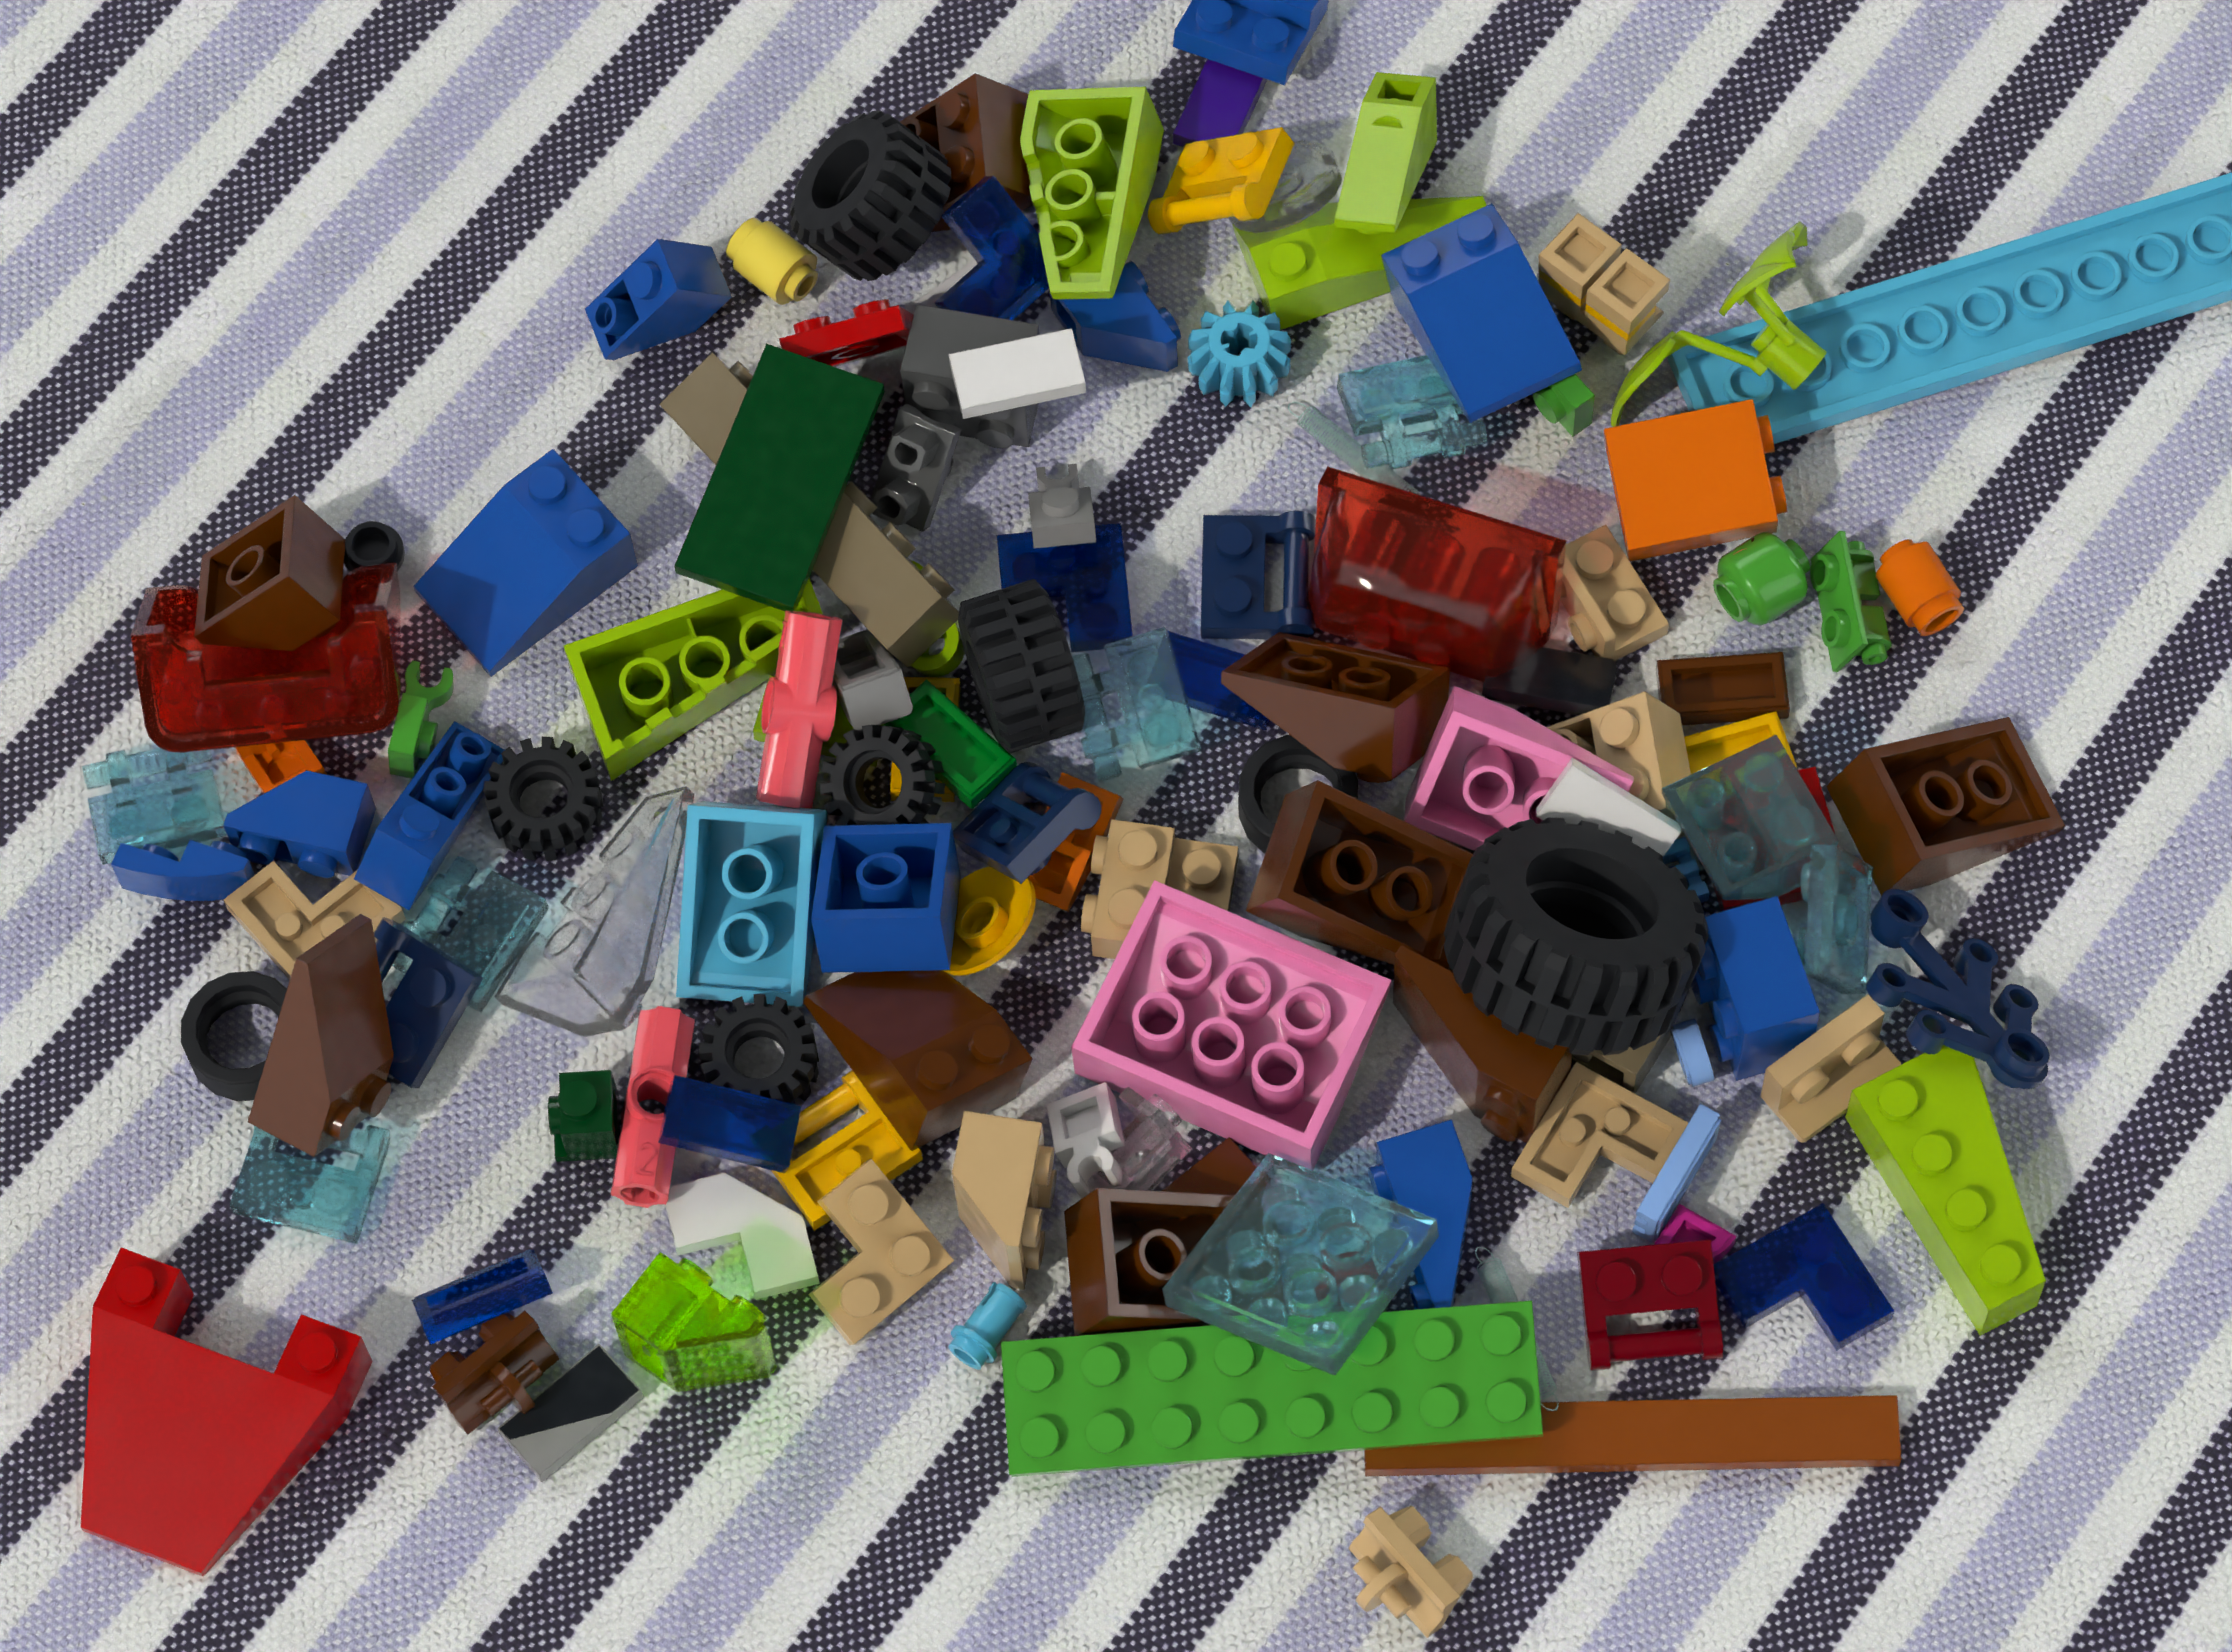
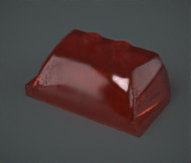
[1308,466,1567,682]

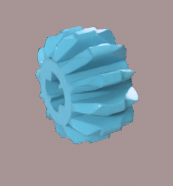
[1188,300,1291,408]

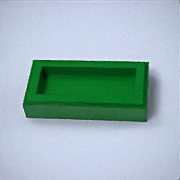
[882,679,1017,810]

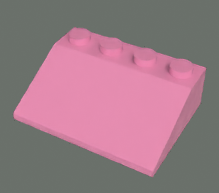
[1071,880,1392,1175]

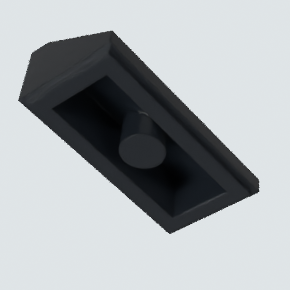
[1482,640,1617,715]

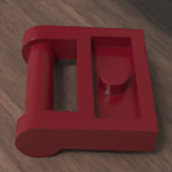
[1577,1239,1723,1371]

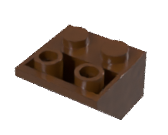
[900,73,1033,232]

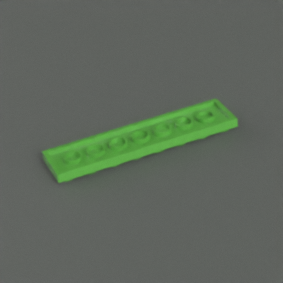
[1001,1301,1543,1477]

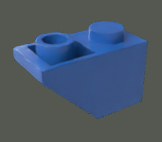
[585,239,732,360]
[1049,261,1181,372]
[223,770,376,878]

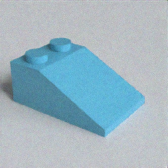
[676,801,828,1007]

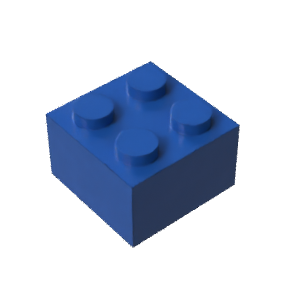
[811,823,961,973]
[1691,896,1820,1081]

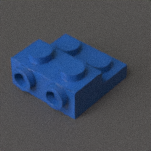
[1173,0,1329,85]

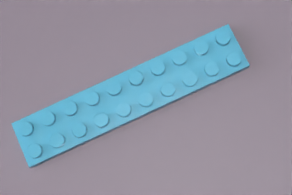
[1667,172,2232,444]

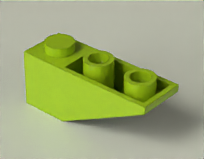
[1335,72,1437,235]

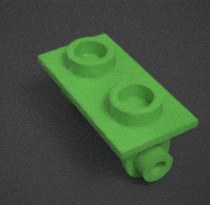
[1810,531,1892,672]

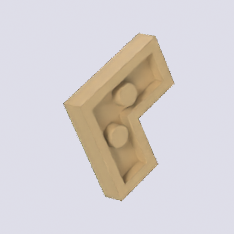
[224,861,406,980]
[1511,1062,1688,1208]
[808,1159,954,1345]

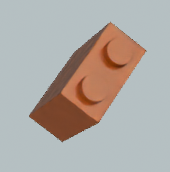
[1604,399,1787,562]

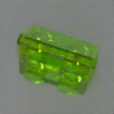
[611,1252,777,1392]

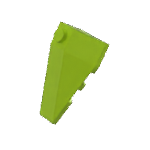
[1020,86,1164,300]
[1232,196,1487,330]

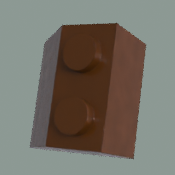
[194,495,345,651]

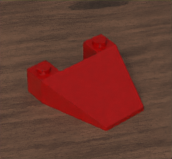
[81,1247,373,1577]

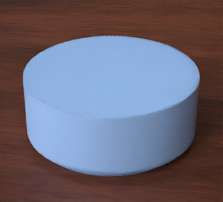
[1671,1018,1715,1087]

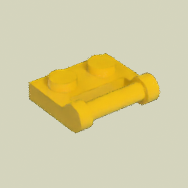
[1148,127,1295,235]
[749,1071,923,1231]

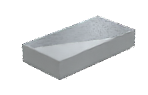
[497,1344,644,1482]

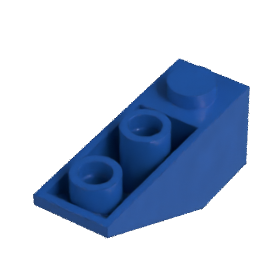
[354,721,505,911]
[1368,1119,1473,1310]

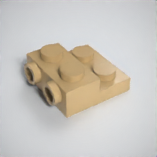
[1081,819,1239,959]

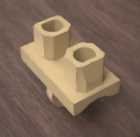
[1348,1506,1473,1638]

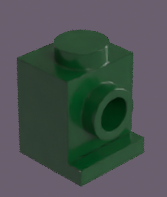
[548,1070,620,1162]

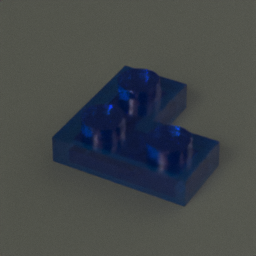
[934,175,1049,320]
[996,523,1133,653]
[1714,1203,1894,1351]

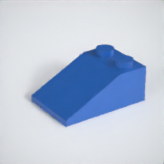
[1381,203,1582,423]
[413,449,638,677]

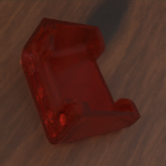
[131,563,401,753]

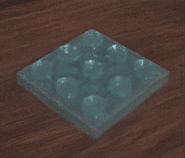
[1163,1153,1439,1375]

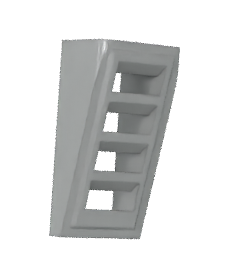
[832,629,913,731]

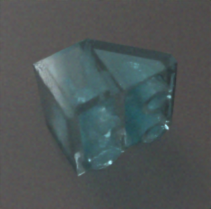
[1661,735,1839,900]

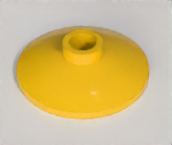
[943,866,1036,976]

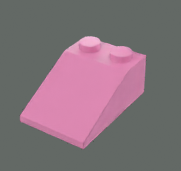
[1404,686,1634,851]

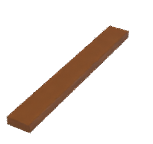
[1364,1395,1901,1476]

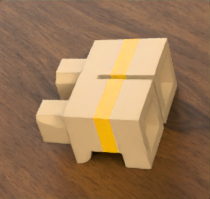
[1538,213,1670,355]

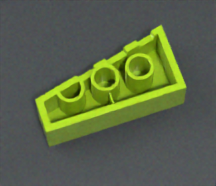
[563,579,823,781]
[1845,1045,2046,1336]

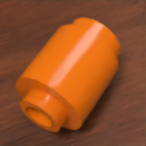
[1876,539,1964,636]

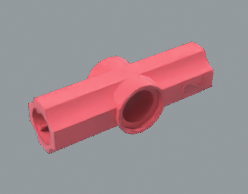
[756,610,842,809]
[611,1006,695,1208]

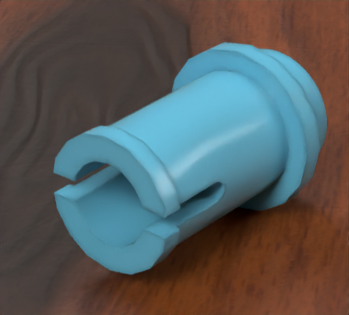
[948,1282,1027,1370]

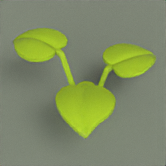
[1611,221,1827,427]

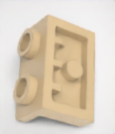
[1536,525,1669,661]
[1760,994,1901,1143]

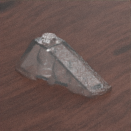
[494,786,695,1037]

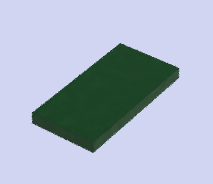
[674,344,885,611]

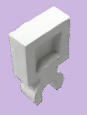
[1046,1082,1125,1198]

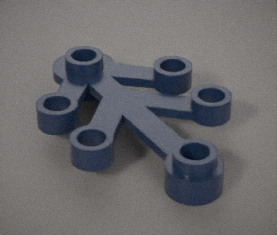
[1866,889,2050,1089]

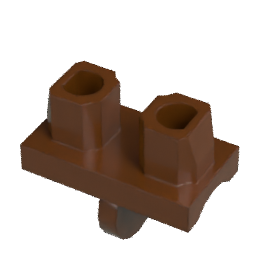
[430,1309,559,1435]

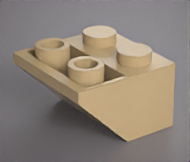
[1546,691,1701,838]
[952,1111,1057,1290]

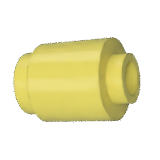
[726,218,818,305]

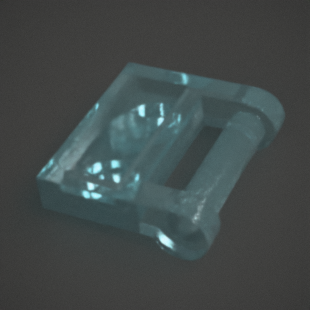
[229,1125,390,1244]

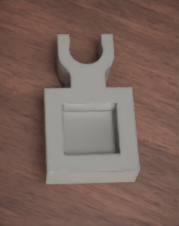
[1028,464,1096,549]

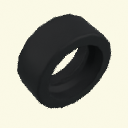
[1238,735,1358,854]
[181,971,287,1101]

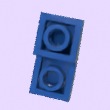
[111,840,255,901]

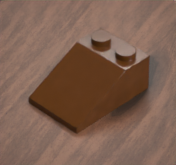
[1221,632,1450,783]
[1826,717,2065,896]
[1246,780,1473,969]
[248,914,394,1157]
[1393,945,1572,1143]
[803,970,1033,1151]
[1064,1188,1287,1336]

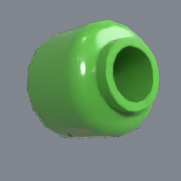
[1713,532,1810,626]

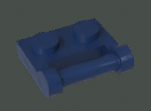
[1201,511,1316,640]
[953,762,1102,884]
[374,917,484,1088]

